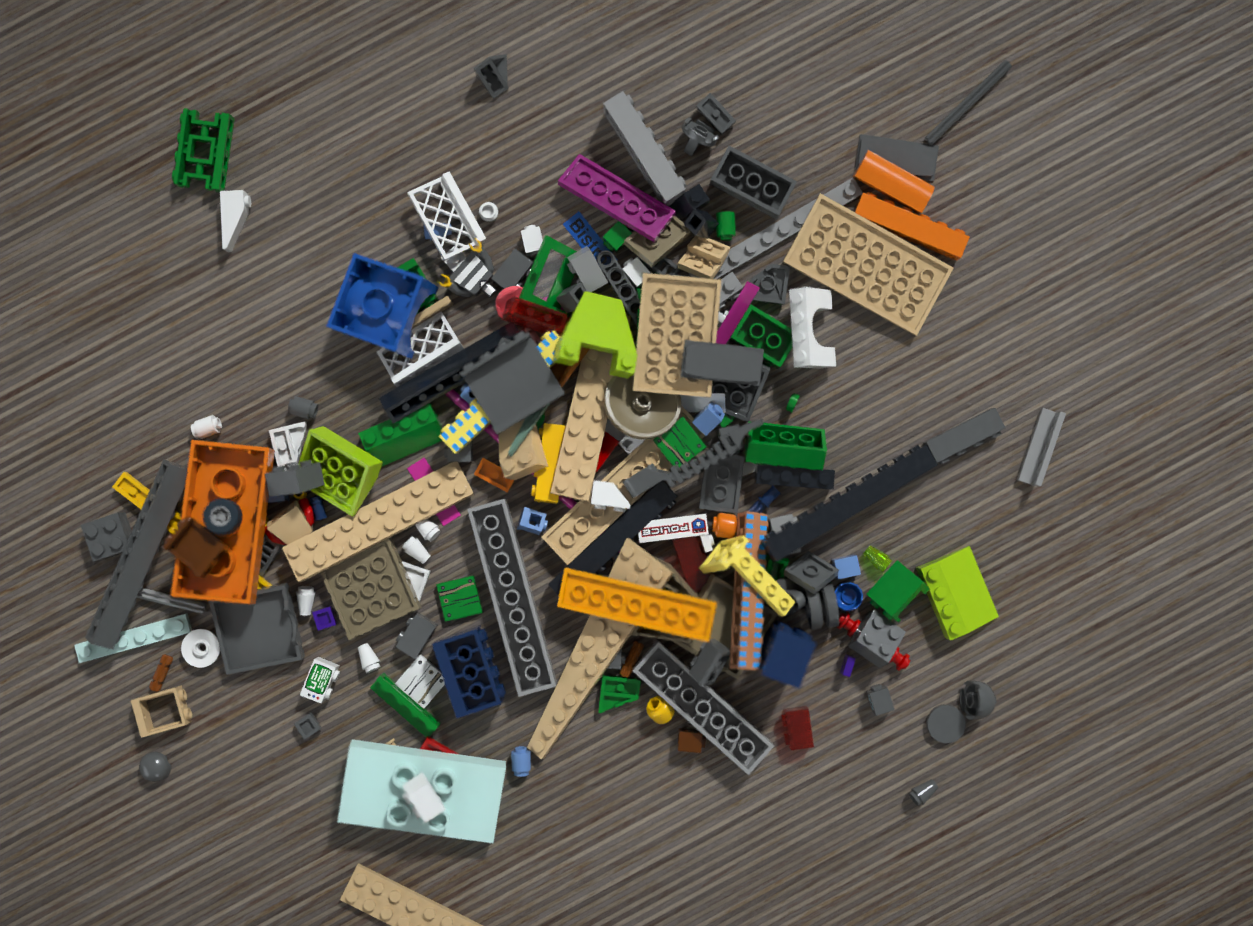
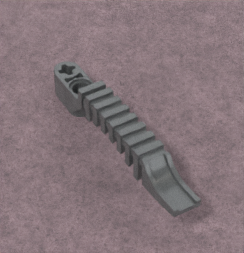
[623,418,765,498]

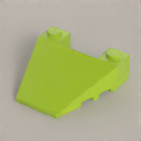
[553,291,637,379]

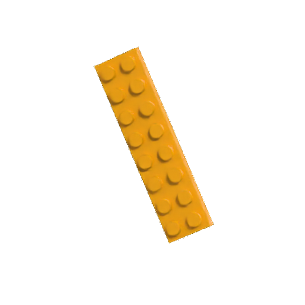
[557,568,717,642]

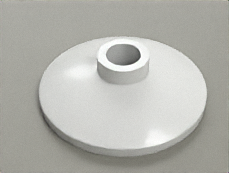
[181,629,220,668]

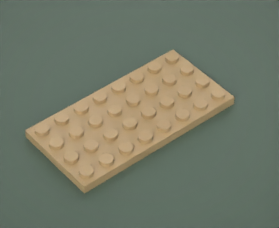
[783,193,954,336]

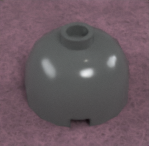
[959,680,996,720]

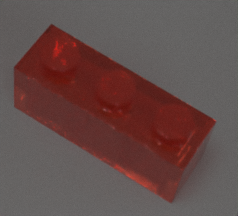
[502,296,567,335]
[672,536,713,593]

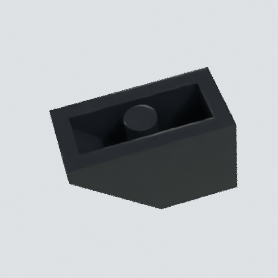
[668,184,710,221]

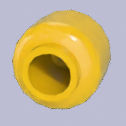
[646,696,675,724]

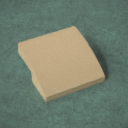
[678,236,730,279]

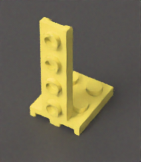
[699,535,795,617]

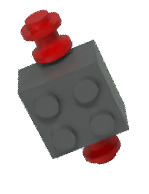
[837,610,911,671]

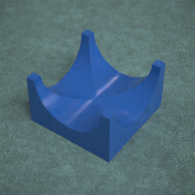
[326,253,439,359]

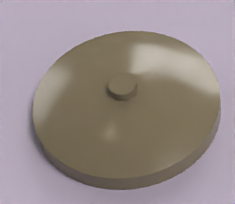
[604,375,681,440]

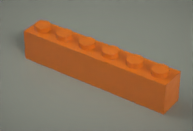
[854,192,970,261]

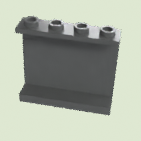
[460,332,565,434]

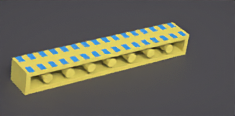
[439,330,560,454]

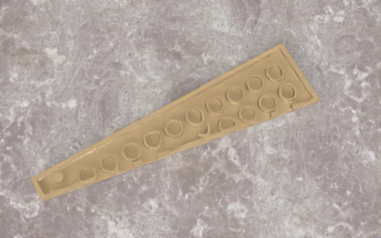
[527,538,674,760]

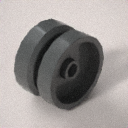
[804,584,839,630]

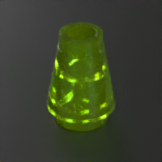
[863,545,893,572]

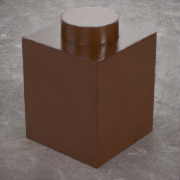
[677,728,706,753]

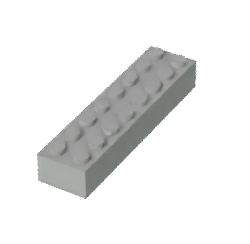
[632,640,774,775]

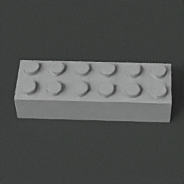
[603,91,686,206]

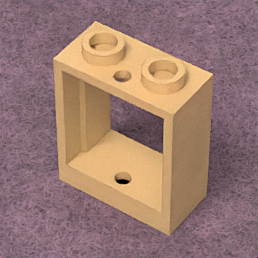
[131,685,192,738]

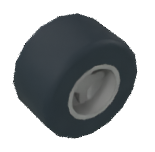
[203,499,243,535]

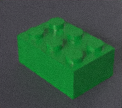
[729,305,793,369]

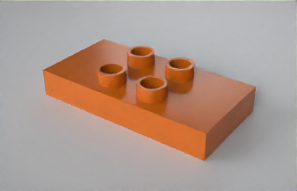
[171,440,275,604]

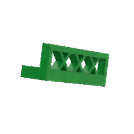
[370,673,441,737]

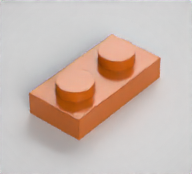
[474,458,515,493]

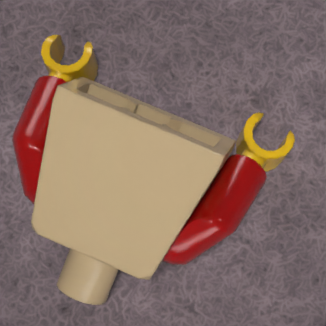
[264,491,314,545]

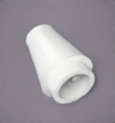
[415,519,441,542]
[402,536,431,564]
[296,586,316,615]
[358,643,380,673]

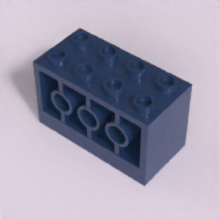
[759,620,816,689]
[432,625,506,718]

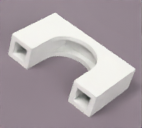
[789,287,836,368]

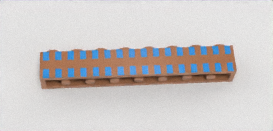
[729,511,768,671]

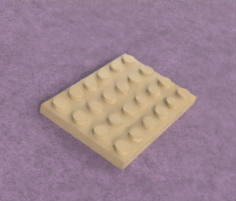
[633,273,721,397]

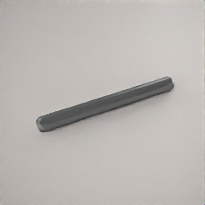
[925,60,1012,145]

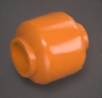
[712,513,737,539]

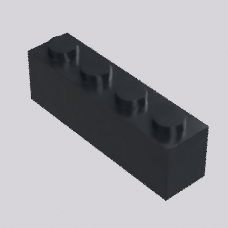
[754,464,835,490]

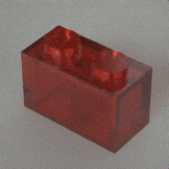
[781,706,814,750]

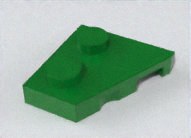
[598,675,641,713]

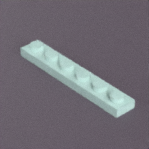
[74,613,192,663]

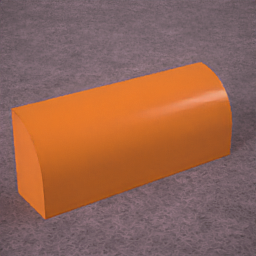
[853,150,935,214]

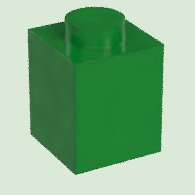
[603,221,632,253]

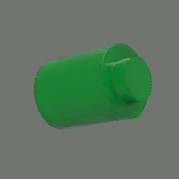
[716,211,736,241]

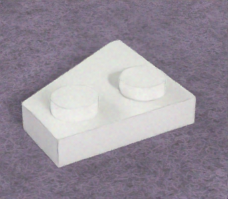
[269,422,307,467]

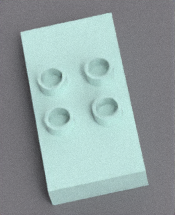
[338,739,506,843]

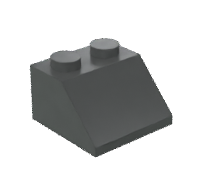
[689,638,730,687]

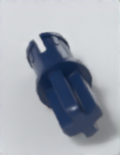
[747,485,781,513]

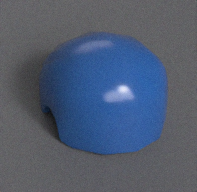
[835,582,863,611]

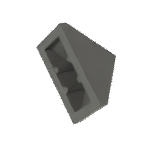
[474,54,509,99]

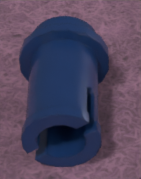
[309,496,327,521]

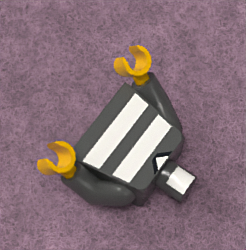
[437,238,497,298]

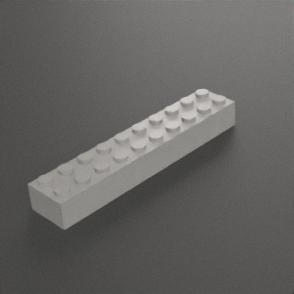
[467,499,557,697]

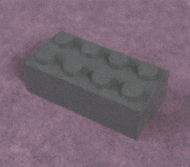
[710,146,797,220]

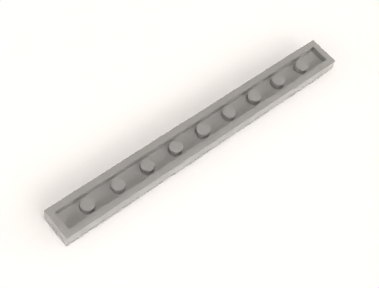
[689,177,863,279]

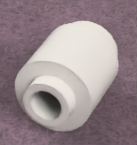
[191,415,222,439]

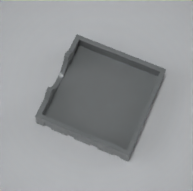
[209,582,305,675]

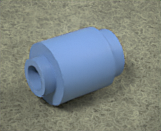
[511,746,531,777]

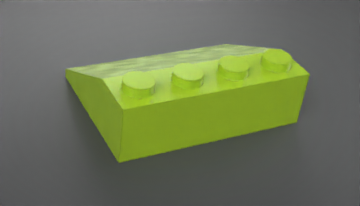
[298,426,383,517]
[916,546,999,641]

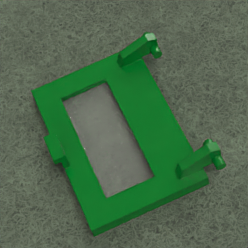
[519,235,577,320]

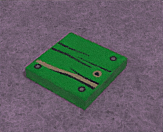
[652,417,706,468]
[436,575,483,622]

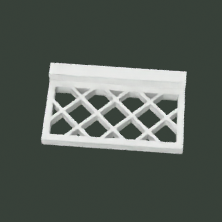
[407,172,486,261]
[377,312,464,387]

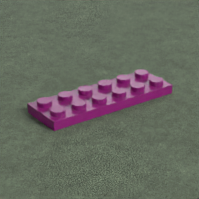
[558,154,676,242]

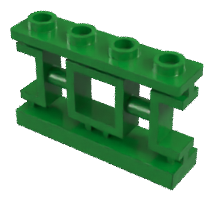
[172,108,235,193]

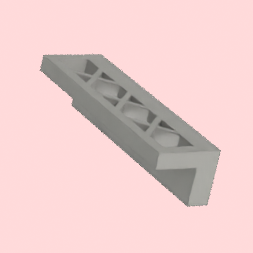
[1017,408,1066,486]

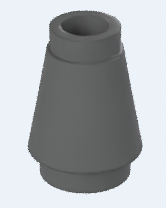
[909,779,938,806]

